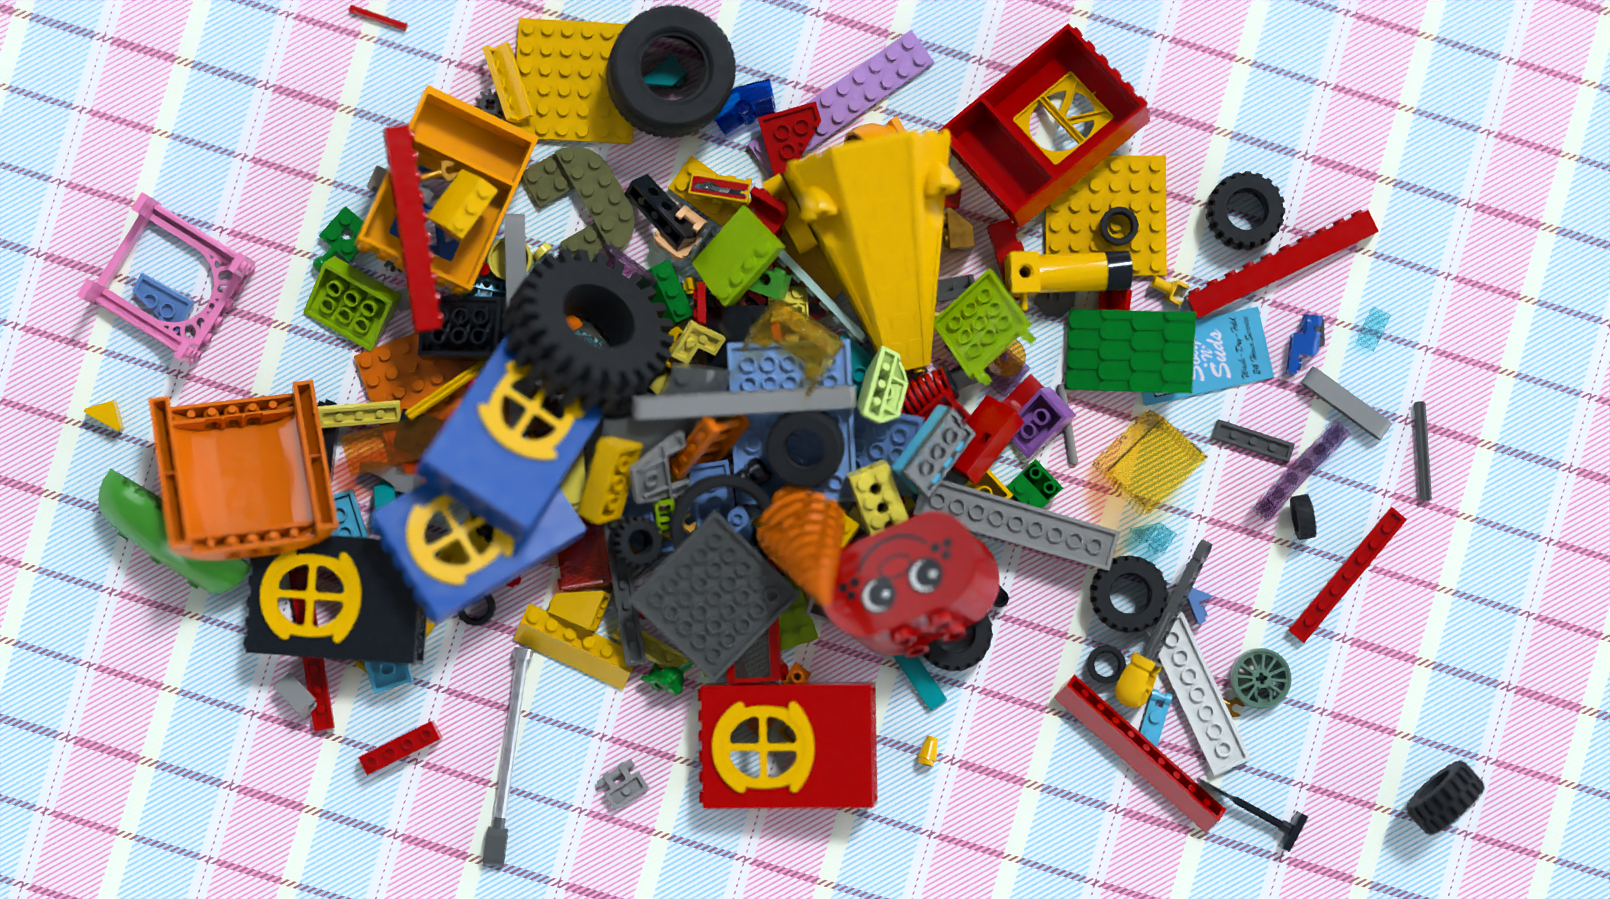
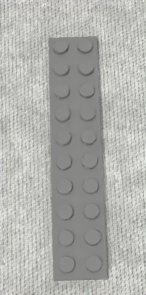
[913,480,1120,571]

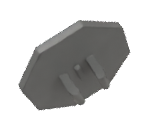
[1034,292,1075,317]

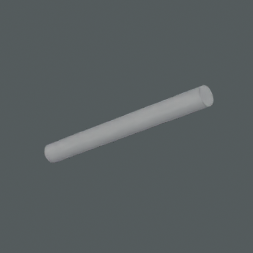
[1057,384,1078,464]

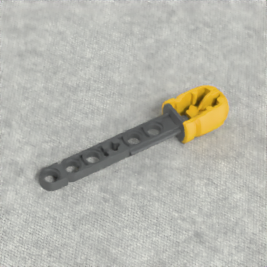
[1115,539,1212,708]

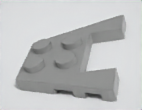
[629,429,691,504]

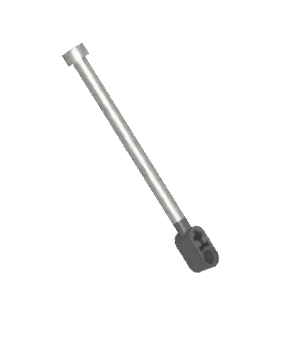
[483,647,534,867]

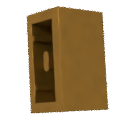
[943,208,975,253]

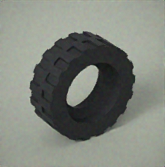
[1290,494,1317,540]

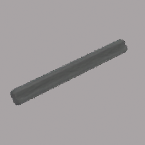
[1414,401,1432,501]

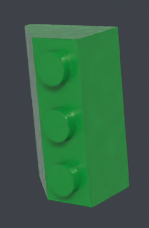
[638,260,694,327]

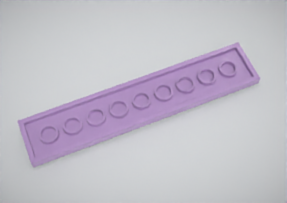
[748,29,934,177]

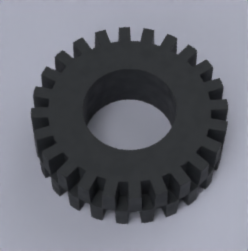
[503,249,674,413]

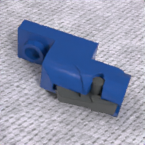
[1285,314,1325,375]

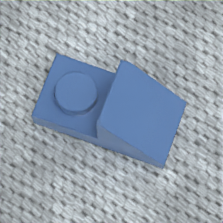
[1186,587,1214,624]

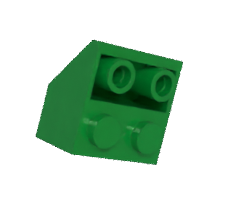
[1005,459,1063,509]

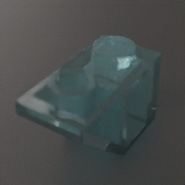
[1128,522,1177,555]

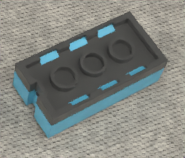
[891,405,976,497]

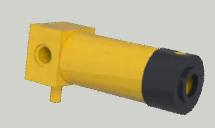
[1004,251,1133,311]

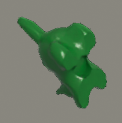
[641,660,694,696]

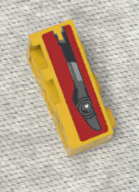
[688,169,753,209]

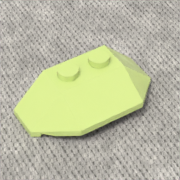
[857,345,908,424]

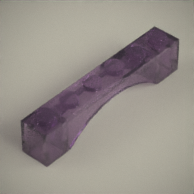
[1250,419,1352,522]

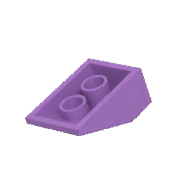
[1011,386,1076,459]

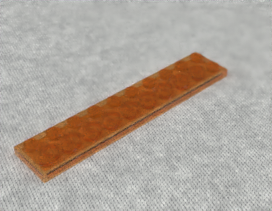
[340,388,549,476]

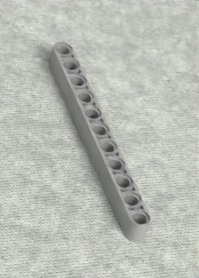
[504,214,531,435]
[632,385,856,420]

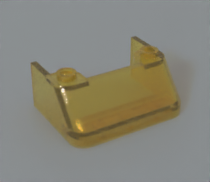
[740,299,843,397]

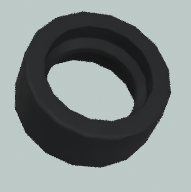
[1099,206,1139,246]
[458,593,496,626]
[1086,645,1126,684]

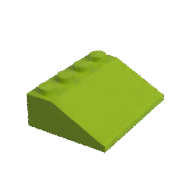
[692,205,786,307]
[303,256,402,352]

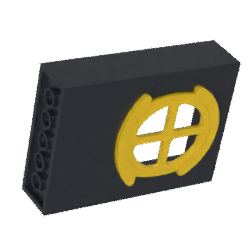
[243,535,433,665]

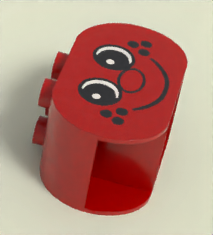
[823,511,1000,657]

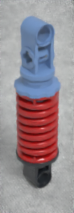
[900,363,979,415]

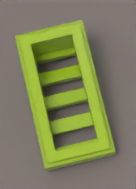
[653,497,674,541]

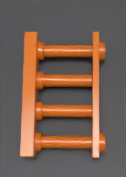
[668,414,751,480]

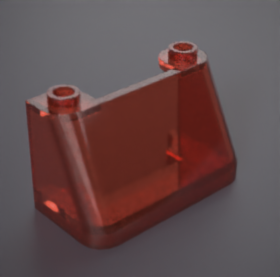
[557,515,612,593]

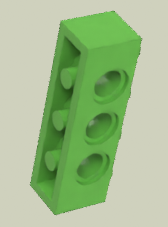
[749,267,792,300]

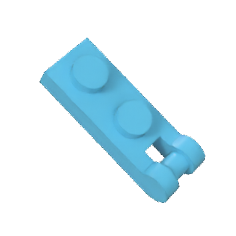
[1140,688,1173,747]

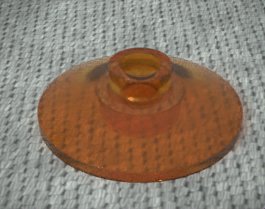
[988,340,1026,377]

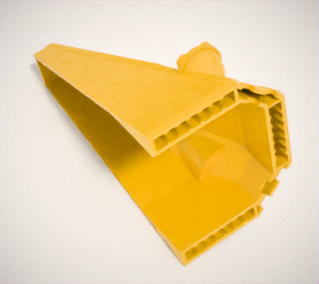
[783,130,961,374]

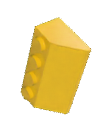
[578,437,643,524]

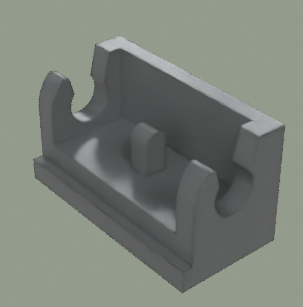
[936,274,975,303]

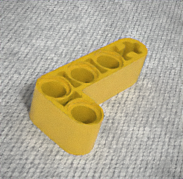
[762,174,818,255]

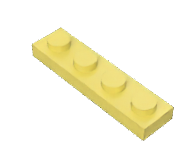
[318,400,401,428]
[612,626,690,674]

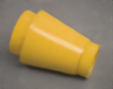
[917,736,938,767]

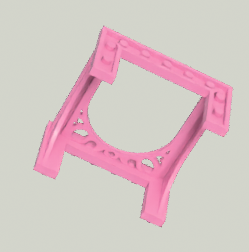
[76,192,256,364]

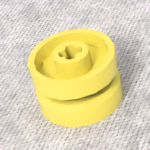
[488,237,534,282]

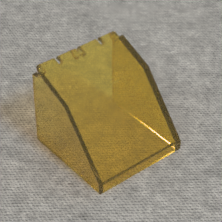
[1092,410,1209,516]

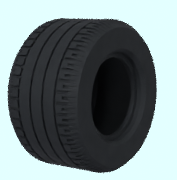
[606,5,736,138]

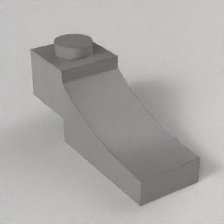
[359,461,423,495]

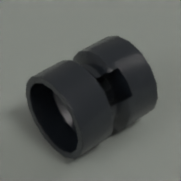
[734,457,772,494]

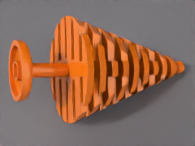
[757,484,845,605]

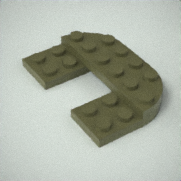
[522,146,635,263]

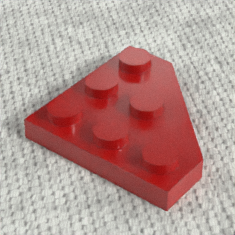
[758,101,821,176]

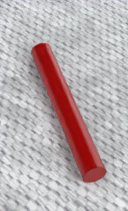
[349,4,408,31]

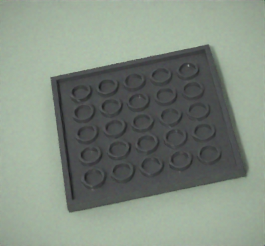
[627,510,800,682]

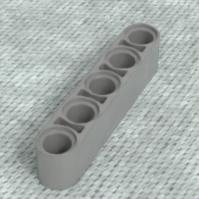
[1300,366,1392,441]

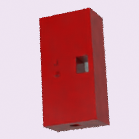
[950,395,1024,485]

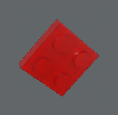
[693,282,707,327]

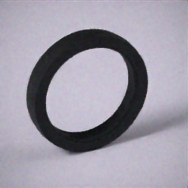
[669,474,775,561]

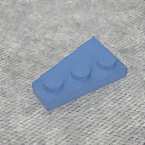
[132,273,196,335]

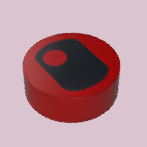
[808,299,827,319]

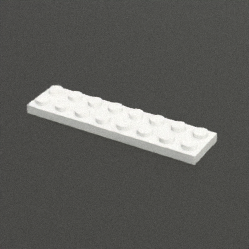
[1145,611,1251,776]

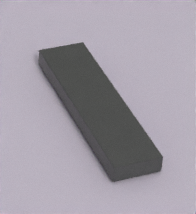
[1212,419,1295,463]

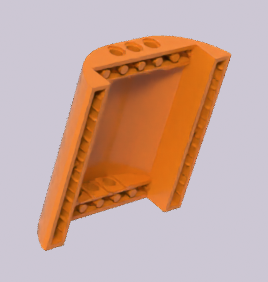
[148,380,338,561]

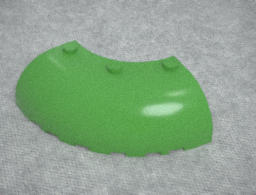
[98,468,252,594]

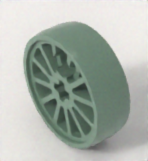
[1230,648,1292,709]

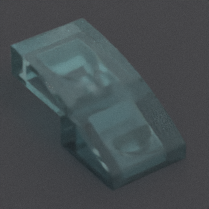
[1355,306,1391,352]

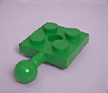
[313,206,364,272]

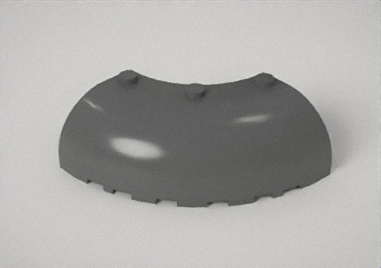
[602,362,731,462]

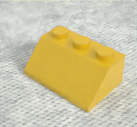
[427,169,498,242]

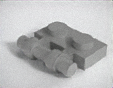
[597,759,649,810]

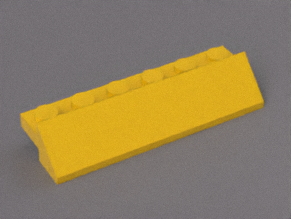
[513,603,634,690]

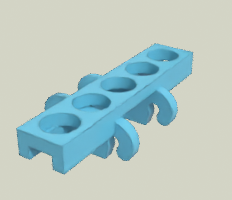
[472,275,506,297]

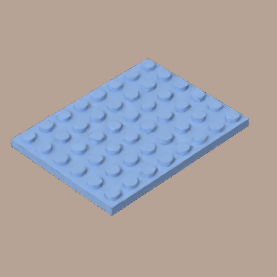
[727,339,856,505]

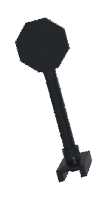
[1196,777,1309,853]

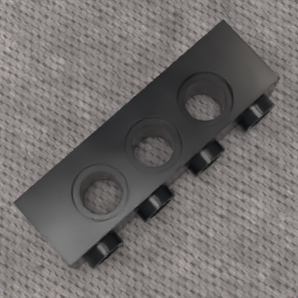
[624,174,700,250]

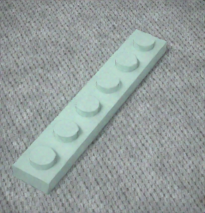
[776,250,866,341]

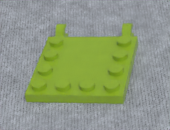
[934,268,1037,386]

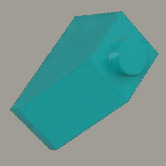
[643,54,688,89]
[374,480,399,510]

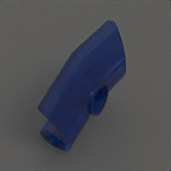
[714,79,777,136]

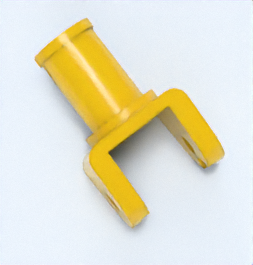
[1150,275,1190,307]

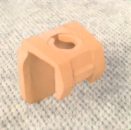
[654,205,707,261]

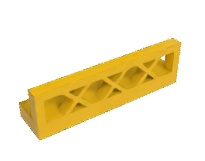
[482,42,534,124]

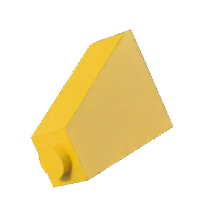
[548,591,612,632]

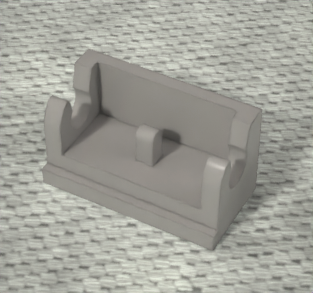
[273,671,317,720]

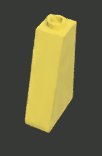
[558,446,587,515]

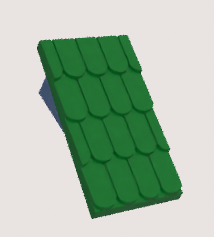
[1065,309,1196,394]

